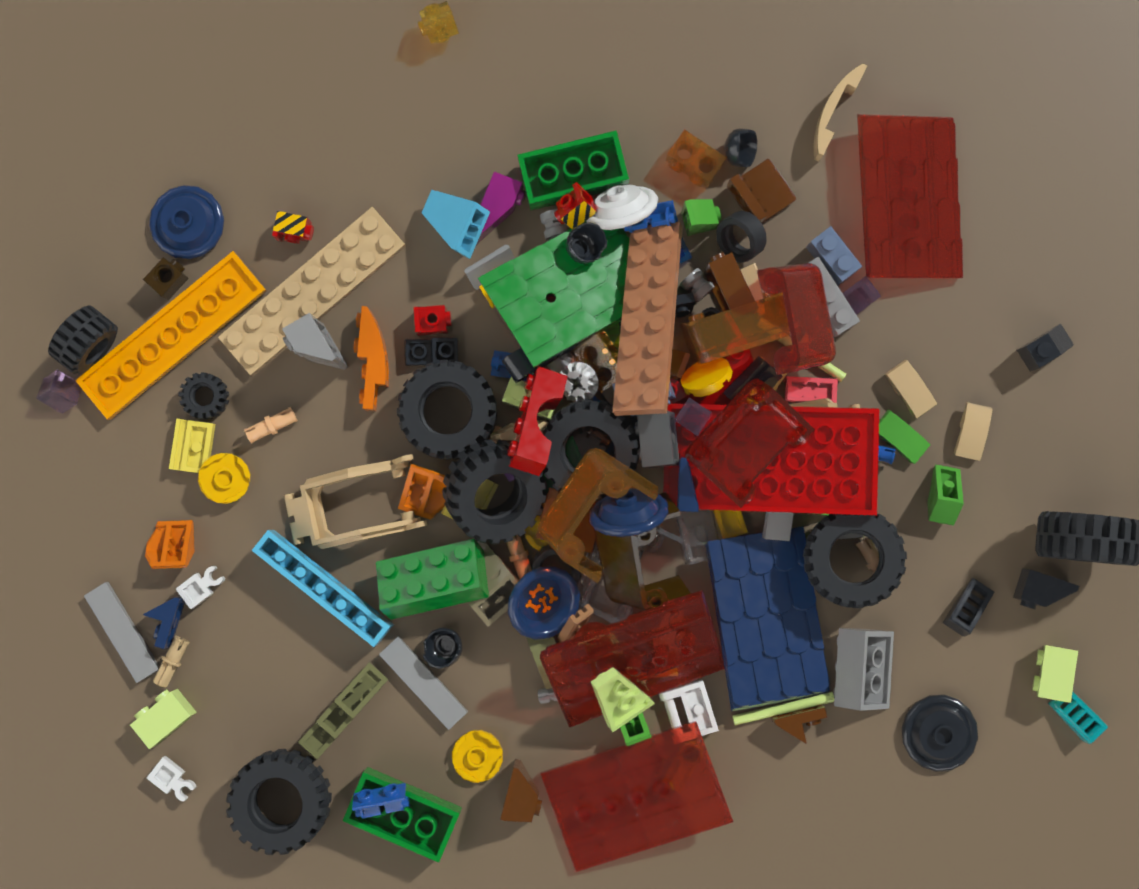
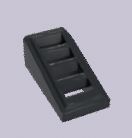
[943,578,995,637]

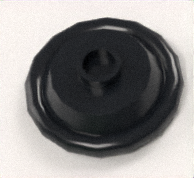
[901,694,978,772]

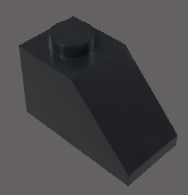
[1017,324,1074,371]
[1013,569,1080,610]

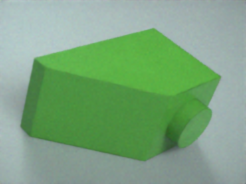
[681,199,721,236]
[927,464,964,526]

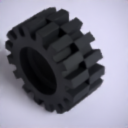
[179,372,229,420]

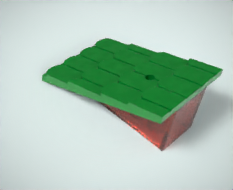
[478,222,630,368]

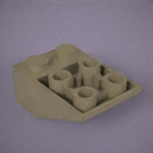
[467,538,519,627]

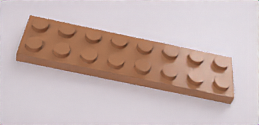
[612,222,682,416]

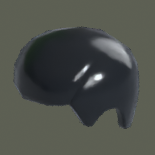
[724,128,758,167]
[565,222,607,265]
[423,627,462,669]

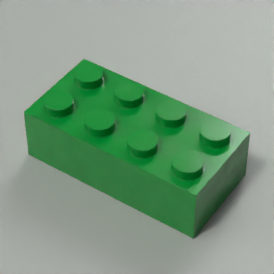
[517,130,629,211]
[376,539,489,620]
[343,767,462,863]

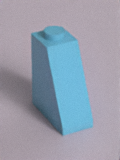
[422,190,490,259]

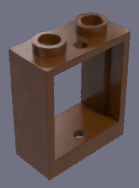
[704,252,759,324]

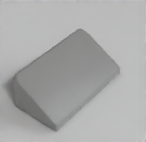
[465,245,515,290]

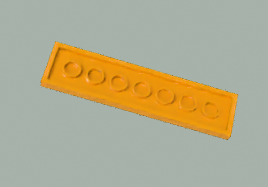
[75,251,267,420]

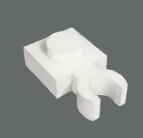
[176,566,225,609]
[147,756,197,801]

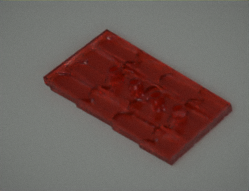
[857,114,963,278]
[540,590,725,728]
[540,721,733,872]

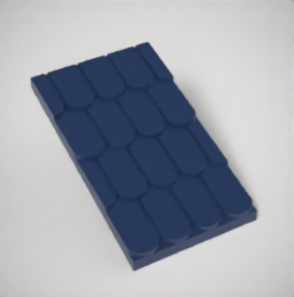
[706,526,830,712]

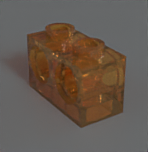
[666,129,727,188]
[573,331,618,393]

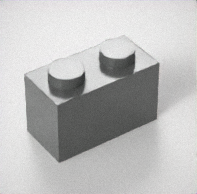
[635,411,679,469]

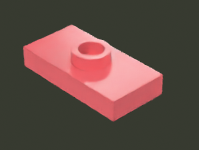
[784,376,838,403]

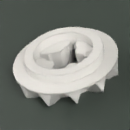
[560,362,598,402]

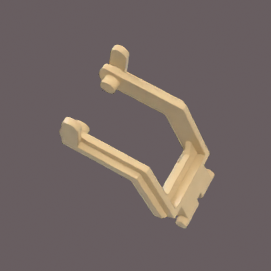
[284,454,428,549]

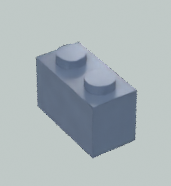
[806,226,862,286]

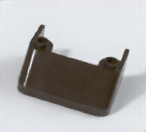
[594,492,693,612]

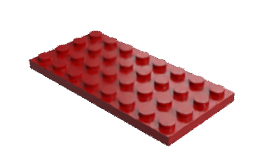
[663,404,879,515]

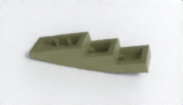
[298,662,388,760]

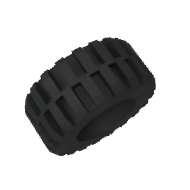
[397,360,497,460]
[542,399,640,502]
[442,439,547,544]
[1035,511,1139,566]
[803,514,907,608]
[226,749,332,855]

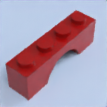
[507,366,568,476]

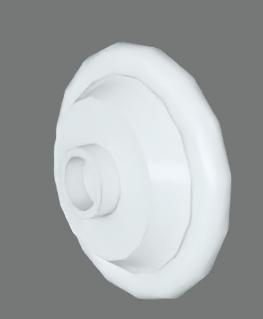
[586,185,658,230]

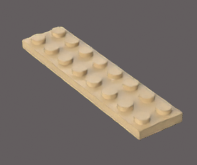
[218,207,406,376]

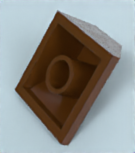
[500,759,542,822]

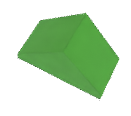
[620,712,651,746]

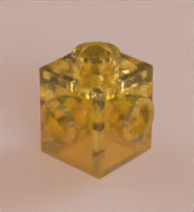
[417,1,459,44]

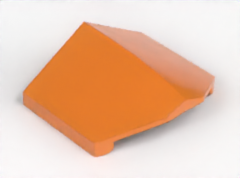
[398,464,446,520]
[145,520,194,569]

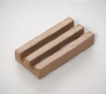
[556,604,594,646]

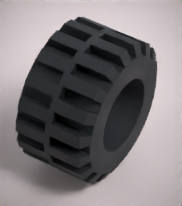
[48,305,118,375]

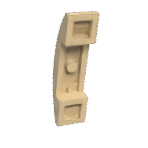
[814,64,867,162]

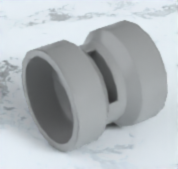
[540,209,569,241]
[679,268,715,303]

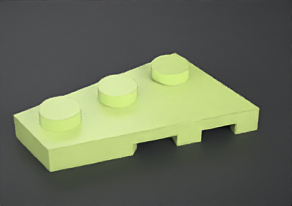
[591,667,655,732]

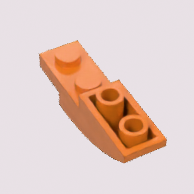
[354,306,389,411]

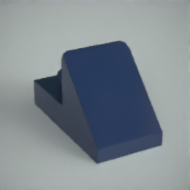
[143,596,185,649]

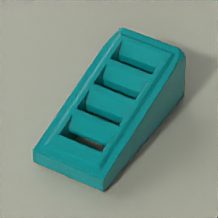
[1048,691,1108,744]

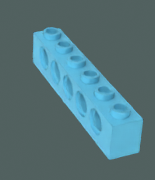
[252,530,394,647]

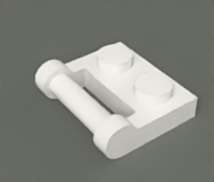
[659,680,719,744]

